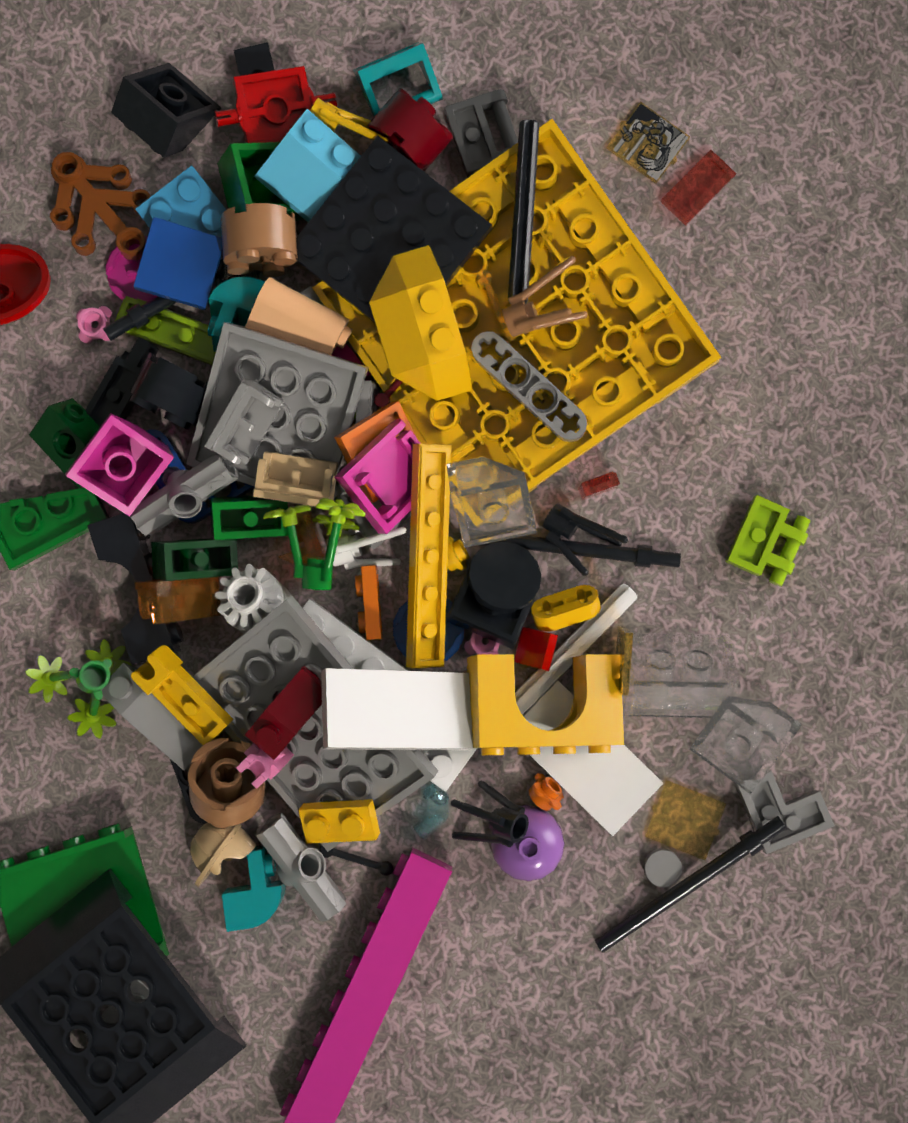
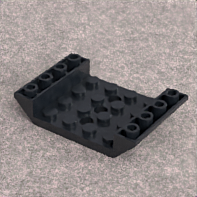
[0,869,247,1123]

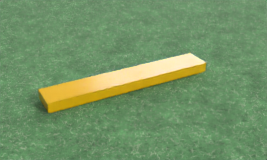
[406,444,452,668]

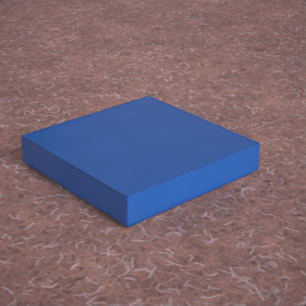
[133,217,223,310]

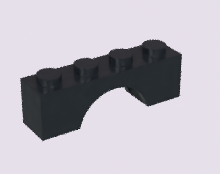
[87,513,184,665]

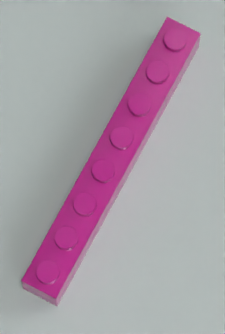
[279,847,452,1123]

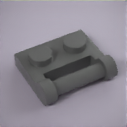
[444,89,518,178]

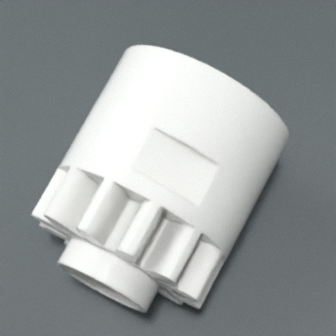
[215,564,291,634]

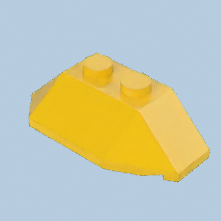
[369,245,472,401]

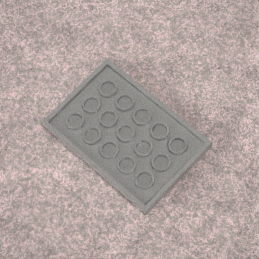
[192,595,438,852]

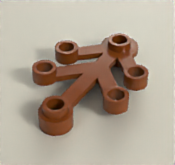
[50,152,151,260]

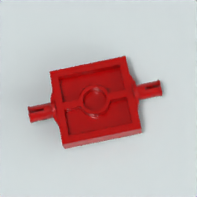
[214,66,337,143]

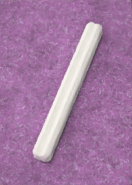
[515,584,637,715]

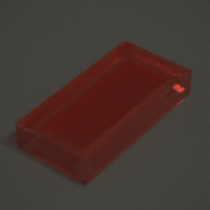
[661,150,737,226]

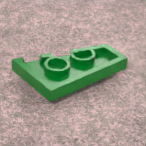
[0,488,110,571]

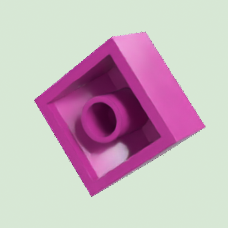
[65,413,174,517]

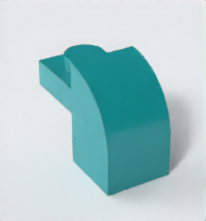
[208,277,265,352]
[222,845,286,932]

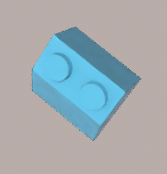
[254,109,361,222]

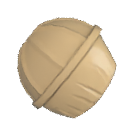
[190,823,256,887]

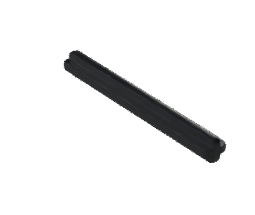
[508,120,539,304]

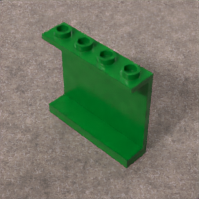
[0,823,169,956]

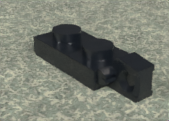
[85,337,159,427]

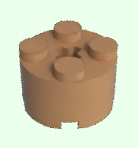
[221,203,298,277]
[188,738,265,829]

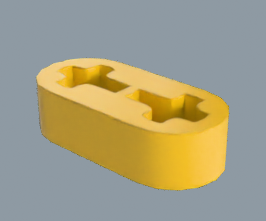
[531,585,601,632]

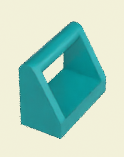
[353,42,443,116]

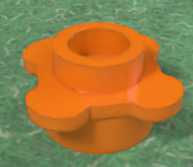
[528,773,564,811]

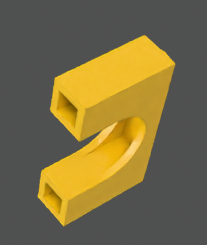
[467,654,624,756]

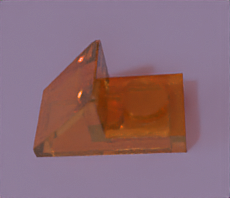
[278,511,335,578]

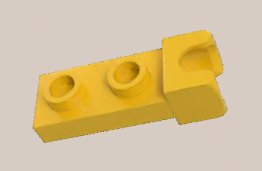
[131,645,234,745]

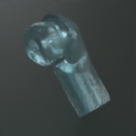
[413,784,449,840]

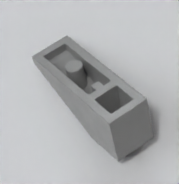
[102,663,203,771]

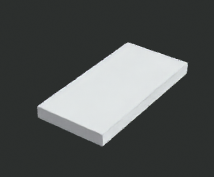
[321,668,473,750]
[523,680,663,836]

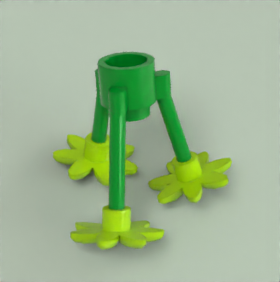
[263,498,365,590]
[25,639,132,739]

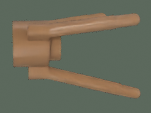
[502,256,588,337]

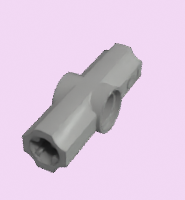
[130,453,239,536]
[256,813,346,922]

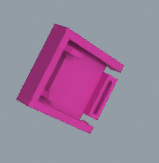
[334,418,421,534]

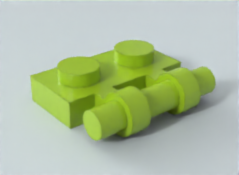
[725,495,811,587]

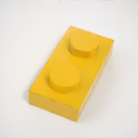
[298,799,380,844]

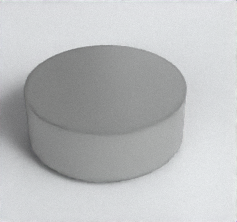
[644,848,682,887]

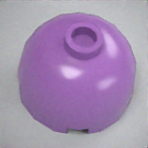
[491,805,564,881]

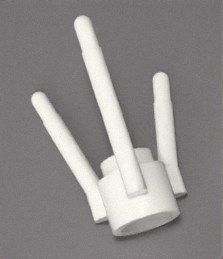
[327,527,407,570]

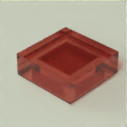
[578,471,620,500]

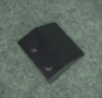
[111,63,221,158]

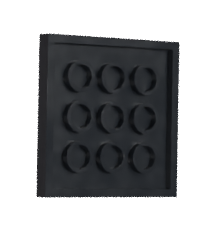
[296,135,493,323]

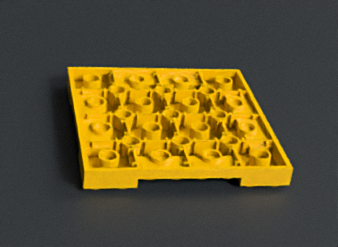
[312,119,722,528]

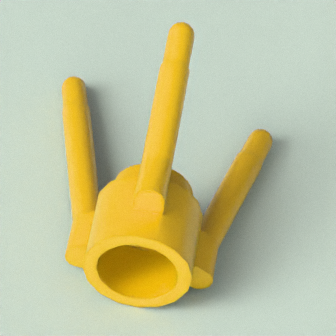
[310,98,388,143]

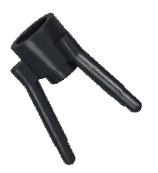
[542,503,628,576]
[450,780,529,847]

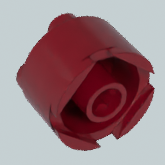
[367,88,453,172]

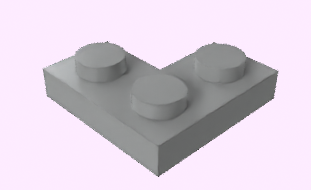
[735,770,835,854]

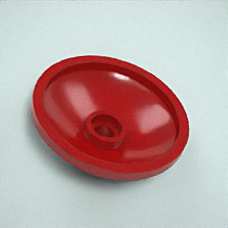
[0,244,51,326]

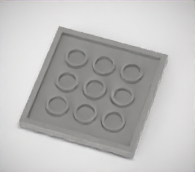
[186,322,369,486]

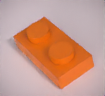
[355,565,383,640]

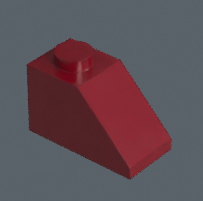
[245,666,322,760]

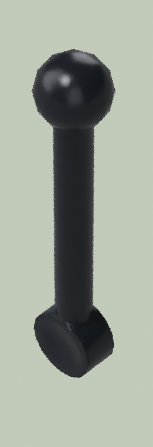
[319,845,393,876]

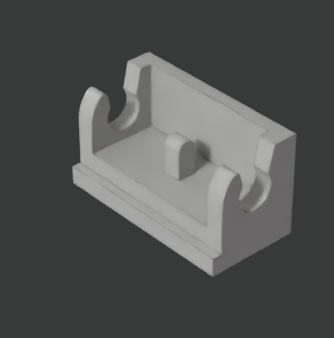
[205,379,285,465]

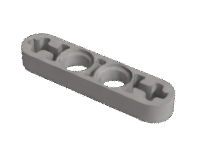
[471,331,587,442]

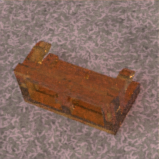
[135,577,221,624]

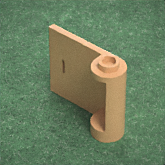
[245,277,353,355]

